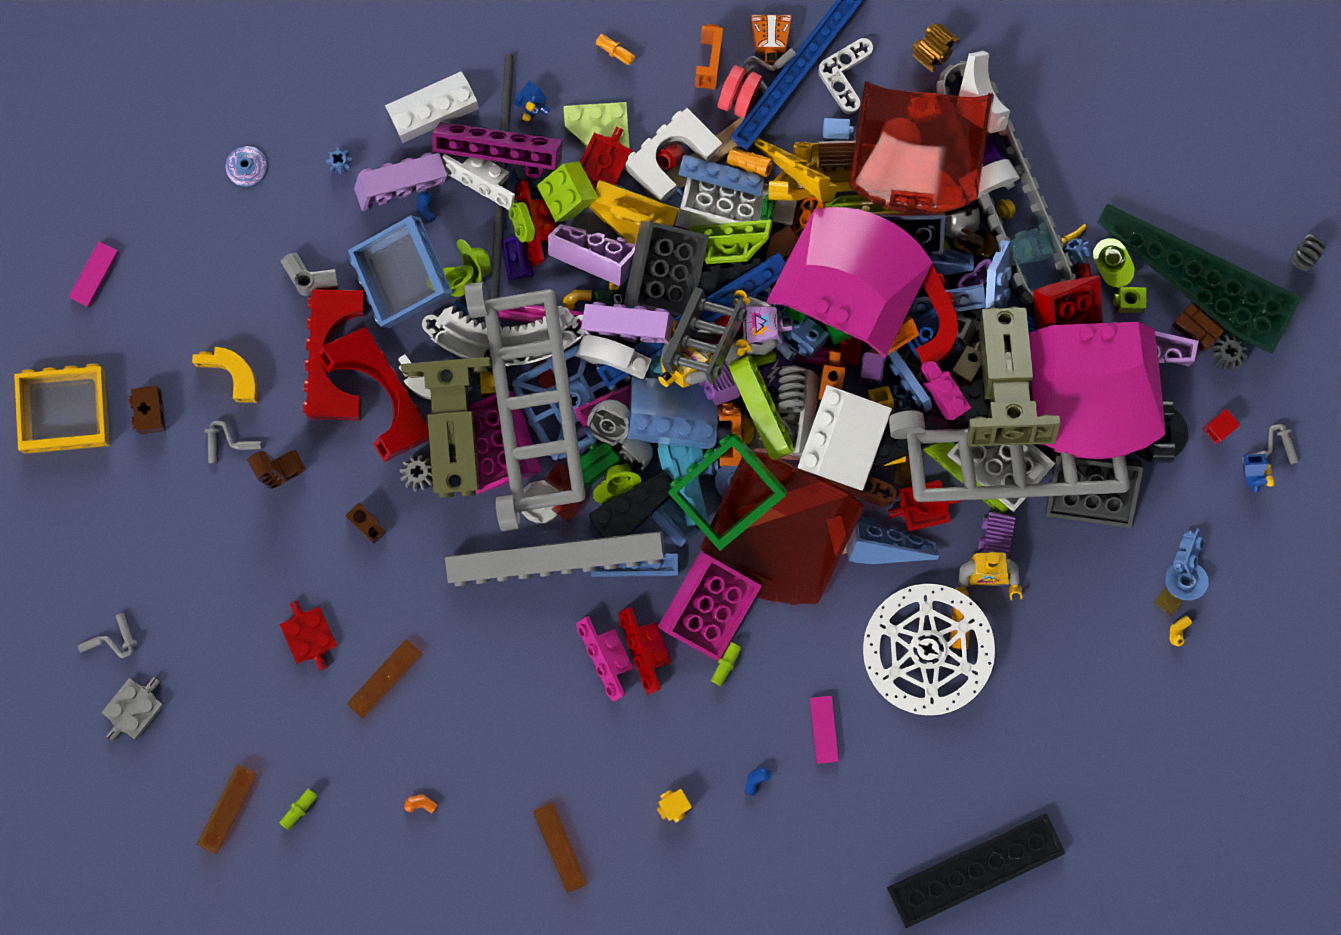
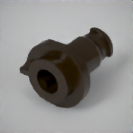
[953,228,997,264]

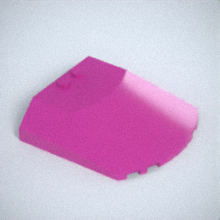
[767,207,932,358]
[1029,322,1166,459]

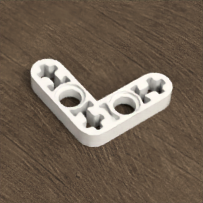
[818,38,873,115]

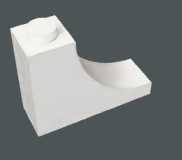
[955,51,1010,133]

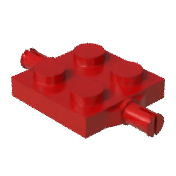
[580,126,633,190]
[888,480,961,532]
[279,600,338,671]

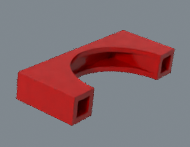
[317,327,429,463]

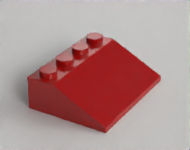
[1033,275,1103,330]

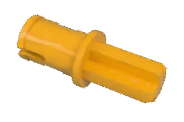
[595,33,635,65]

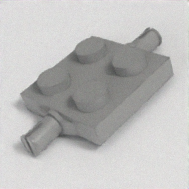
[102,677,164,742]

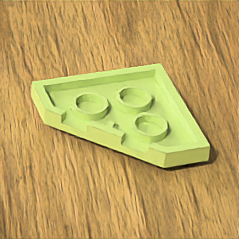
[564,102,630,149]

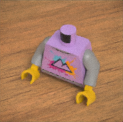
[733,290,794,356]

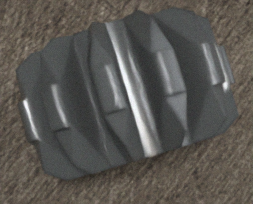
[1290,234,1325,272]
[1210,335,1248,371]

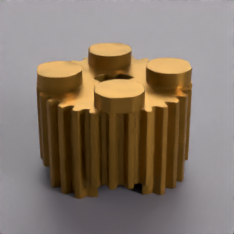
[911,23,960,72]

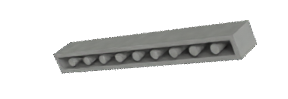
[445,531,666,586]

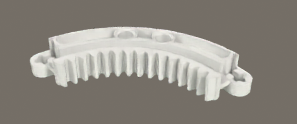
[422,306,586,366]

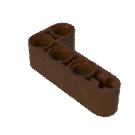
[247,450,306,489]
[815,474,896,507]

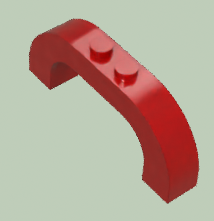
[916,264,959,365]

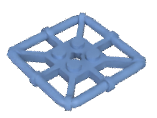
[511,345,618,461]

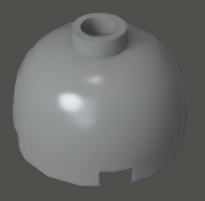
[945,207,980,241]
[587,399,630,443]
[610,438,653,472]

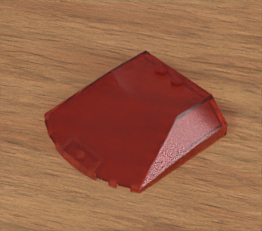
[849,81,994,214]
[700,450,865,605]

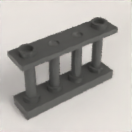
[661,287,747,385]

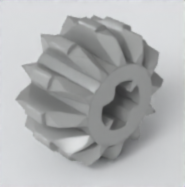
[399,455,433,492]

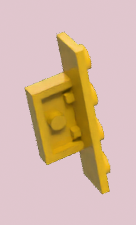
[595,180,679,226]

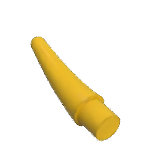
[1061,224,1087,246]

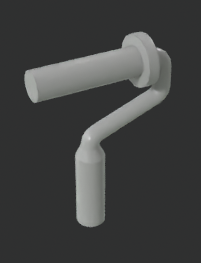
[743,48,797,94]
[204,421,262,463]
[1242,424,1298,464]
[77,613,138,658]

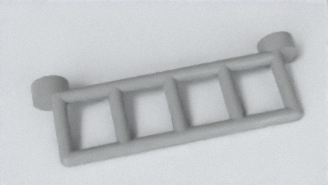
[465,281,586,532]
[889,411,1130,502]

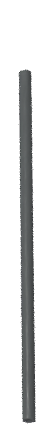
[490,54,513,299]

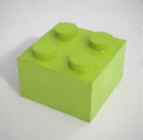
[537,161,599,222]

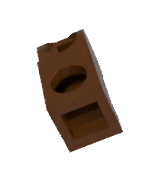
[345,503,386,544]

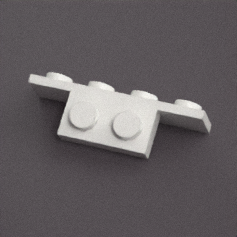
[442,154,515,210]

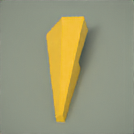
[753,138,839,202]
[588,189,640,244]

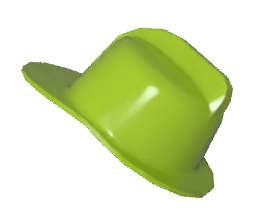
[1093,238,1135,288]
[457,239,492,283]
[427,265,474,297]
[593,463,641,504]

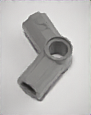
[280,252,338,296]

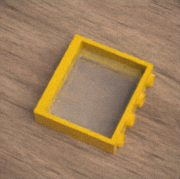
[14,364,110,454]

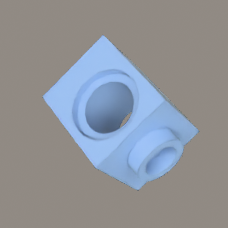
[822,118,853,141]

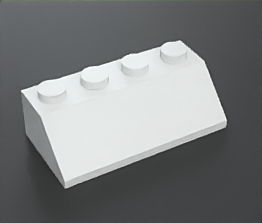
[385,72,479,143]

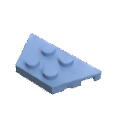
[985,240,1012,309]

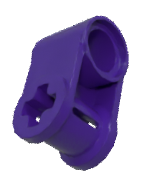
[975,135,1004,167]

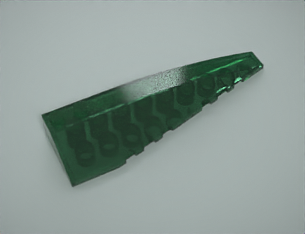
[1097,203,1302,354]

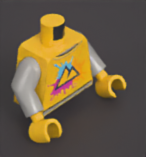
[659,320,714,388]
[955,552,1022,600]

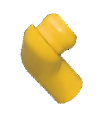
[1169,615,1192,647]

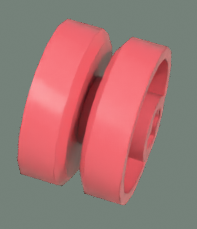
[717,65,763,119]

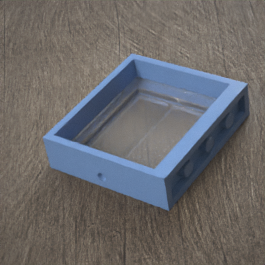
[348,215,453,328]

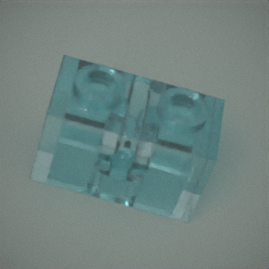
[1010,228,1057,265]

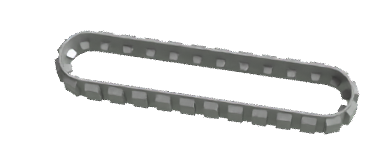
[935,61,1076,309]

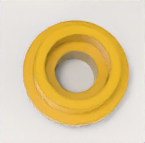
[996,199,1016,220]

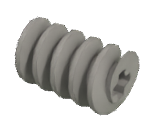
[777,365,806,413]

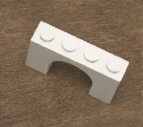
[625,108,722,203]

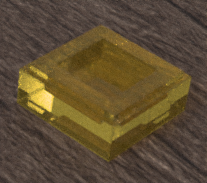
[1153,586,1184,616]

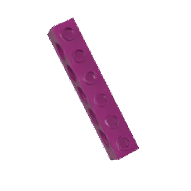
[432,122,563,170]

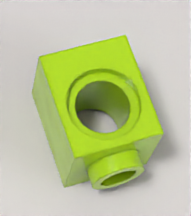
[1113,287,1146,313]

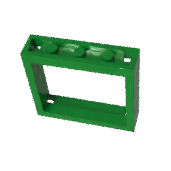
[668,432,787,551]

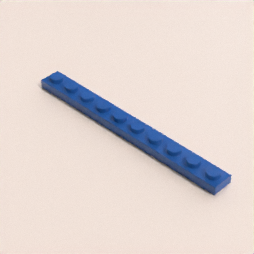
[730,0,864,151]
[596,252,786,388]

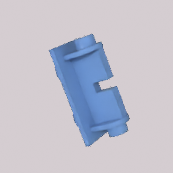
[1173,528,1205,576]

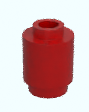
[656,142,685,170]

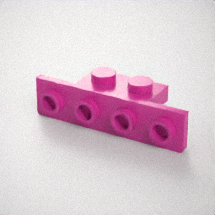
[576,616,633,702]

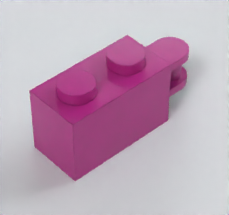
[921,361,971,420]

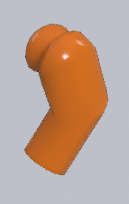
[404,794,438,814]

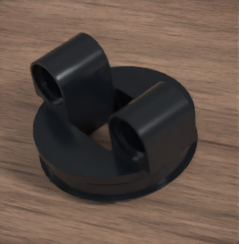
[1135,400,1188,463]

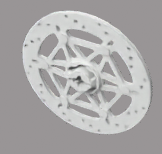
[863,584,995,715]

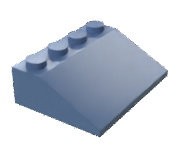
[626,376,718,449]

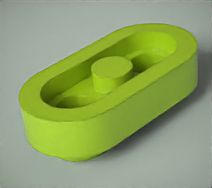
[509,202,535,242]

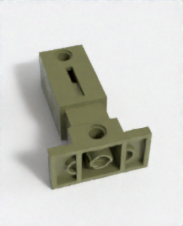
[967,306,1060,447]
[401,357,492,498]

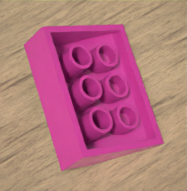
[469,391,541,494]
[658,551,761,661]

